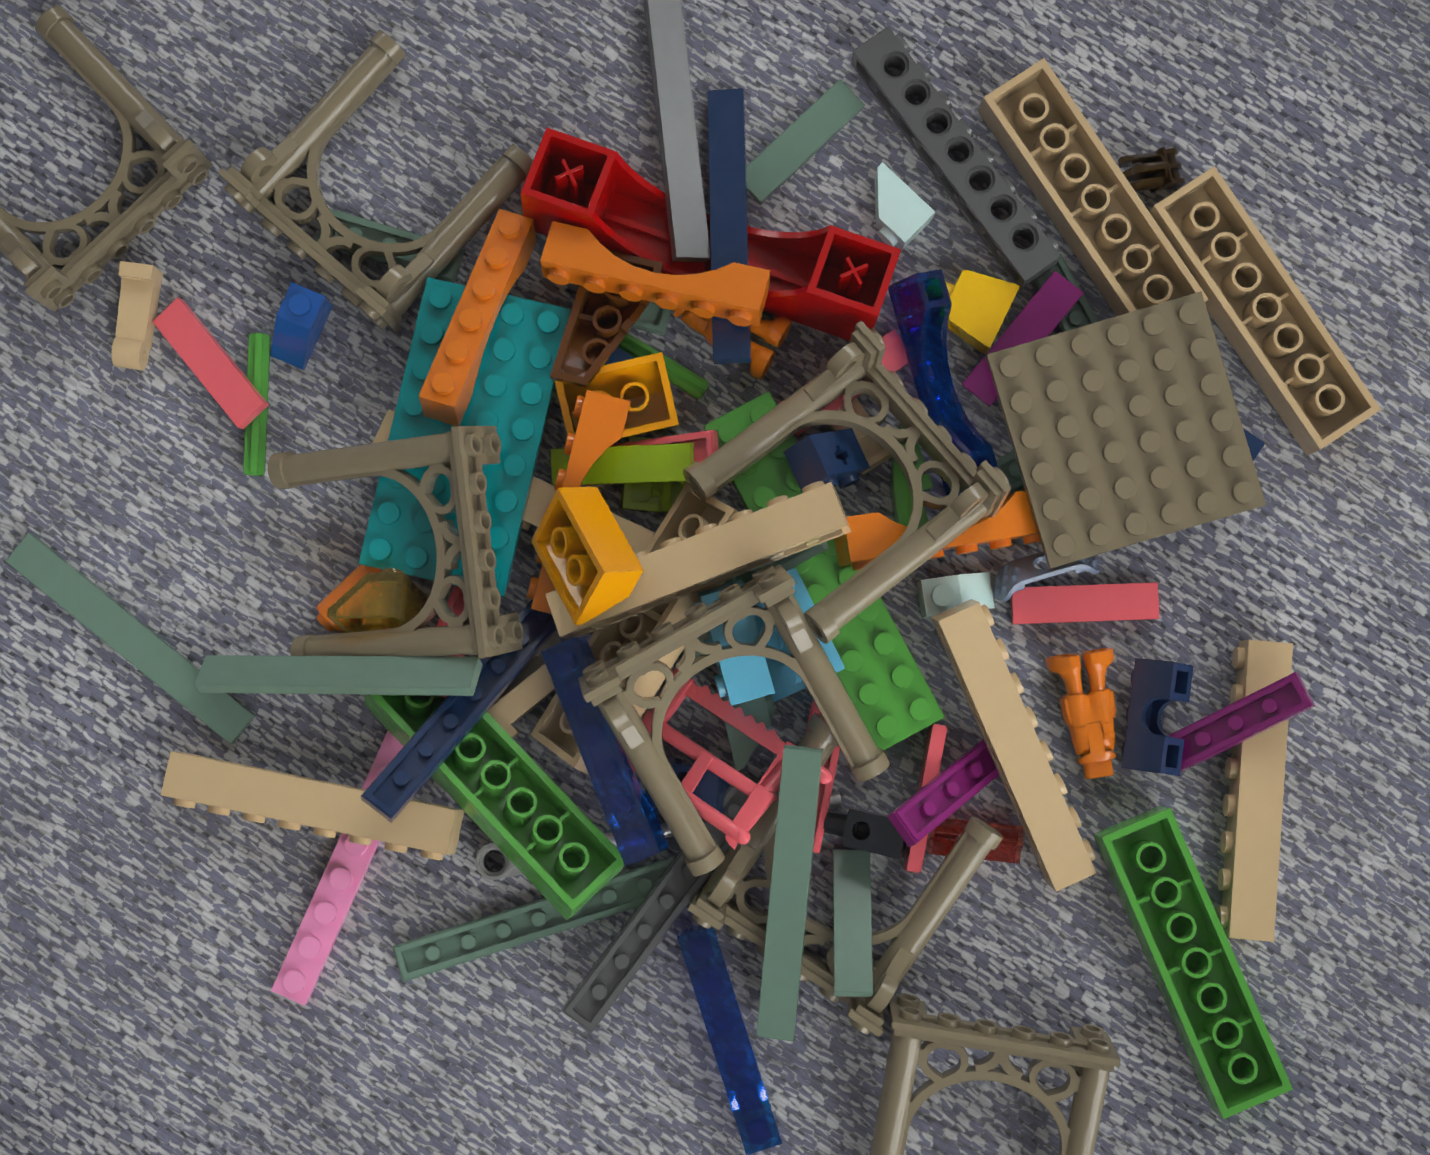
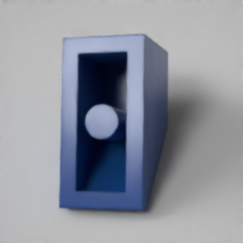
[270,282,333,370]

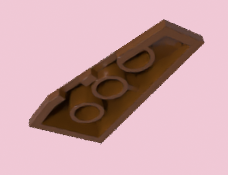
[550,249,663,388]

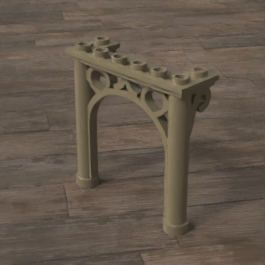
[0,6,213,311]
[218,30,533,333]
[683,320,1011,644]
[268,426,524,659]
[578,564,890,876]
[687,713,1004,1037]
[870,993,1121,1155]

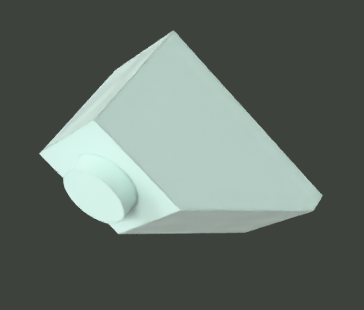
[875,162,935,251]
[917,572,995,619]

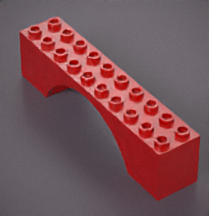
[521,127,901,341]

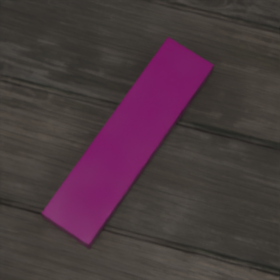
[962,271,1083,408]
[1168,672,1315,772]
[887,739,999,847]

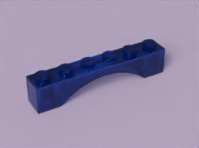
[888,269,998,496]
[541,636,669,866]
[677,925,782,1155]

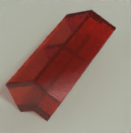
[925,818,1023,864]

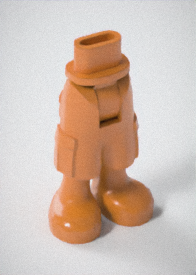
[672,308,793,381]
[1045,648,1116,779]

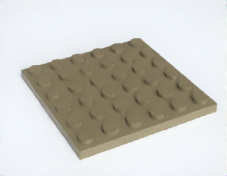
[985,291,1266,569]

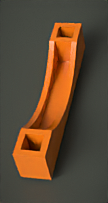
[419,209,536,426]
[540,221,770,327]
[527,390,631,614]
[834,491,1040,571]

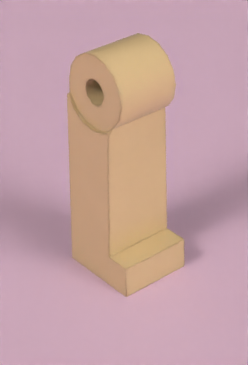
[111,261,163,370]
[487,654,576,738]

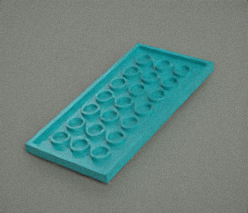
[358,277,571,597]

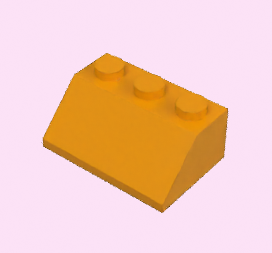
[554,352,679,438]
[531,487,644,626]

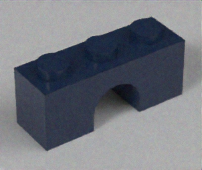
[1121,658,1194,776]

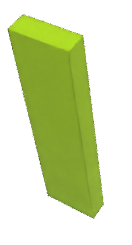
[550,443,694,486]

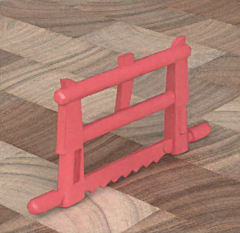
[614,667,832,850]

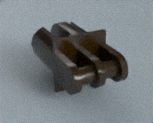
[1118,147,1186,193]

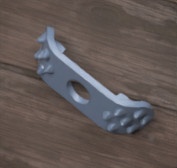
[993,552,1100,602]

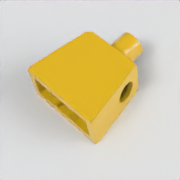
[926,270,1020,354]

